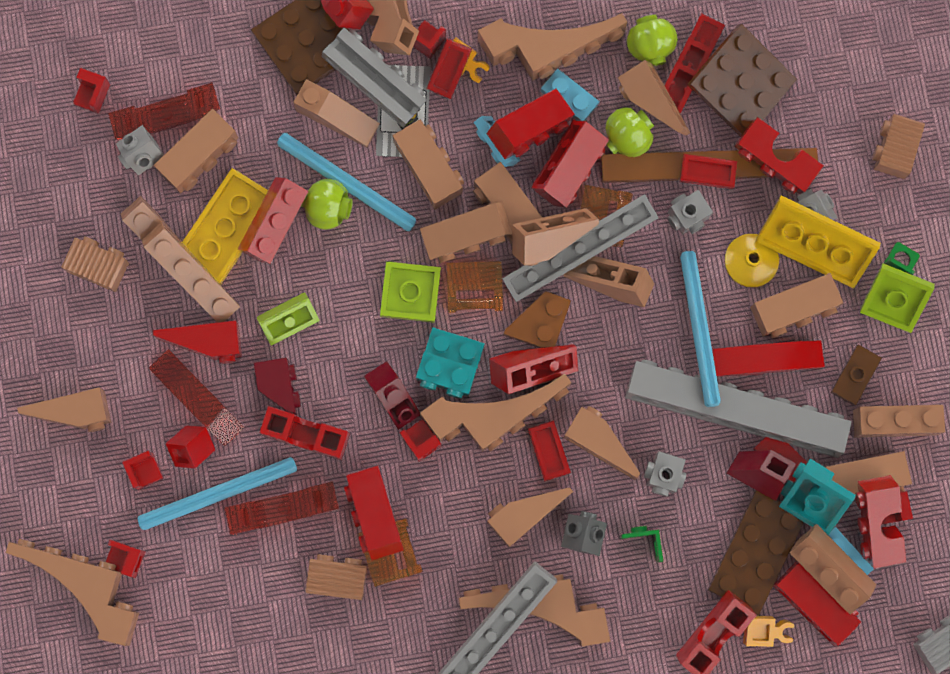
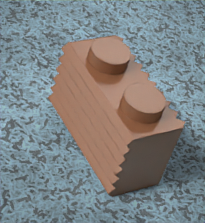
[872,114,925,179]
[61,236,129,292]
[305,554,367,600]

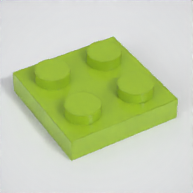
[380,261,441,323]
[860,264,935,333]

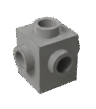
[116,125,164,175]
[797,189,837,220]
[668,190,713,235]
[644,452,686,497]

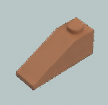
[617,60,690,136]
[293,79,380,148]
[512,208,599,266]
[563,256,654,307]
[17,387,112,432]
[563,406,640,480]
[487,487,573,548]

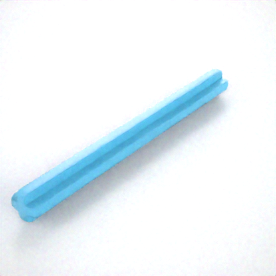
[277,133,416,231]
[680,251,721,407]
[137,457,297,530]

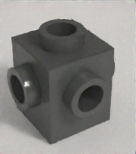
[561,511,607,556]

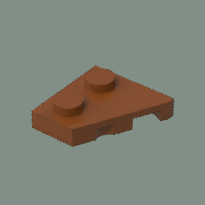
[503,291,571,348]

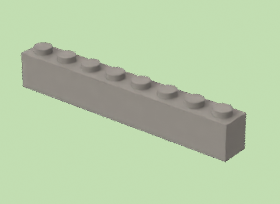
[625,360,852,458]

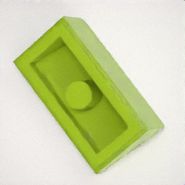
[257,292,320,346]

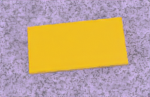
[182,168,268,285]
[755,195,881,289]

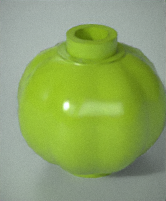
[627,14,678,67]
[605,107,654,157]
[301,179,353,230]

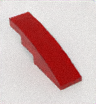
[664,13,725,114]
[712,340,825,377]

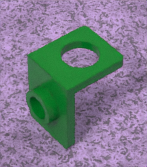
[883,242,920,275]
[619,526,664,563]

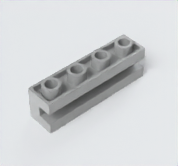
[321,28,427,128]

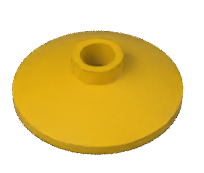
[725,234,779,288]

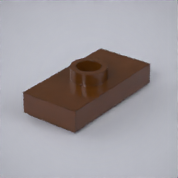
[830,344,882,406]

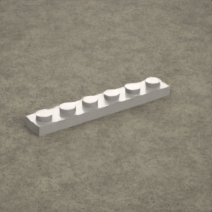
[502,194,659,302]
[438,561,557,674]

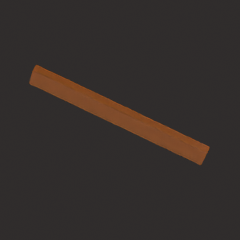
[601,148,819,183]

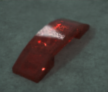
[108,82,221,140]
[149,349,245,446]
[224,481,339,535]

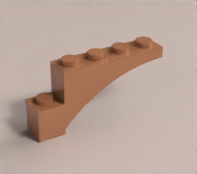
[366,0,419,56]
[478,13,627,81]
[121,195,240,323]
[420,374,572,452]
[5,539,139,646]
[459,574,610,647]

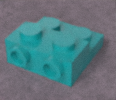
[416,327,485,399]
[779,459,856,535]

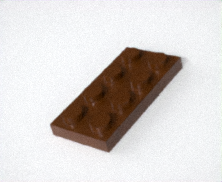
[707,490,804,616]

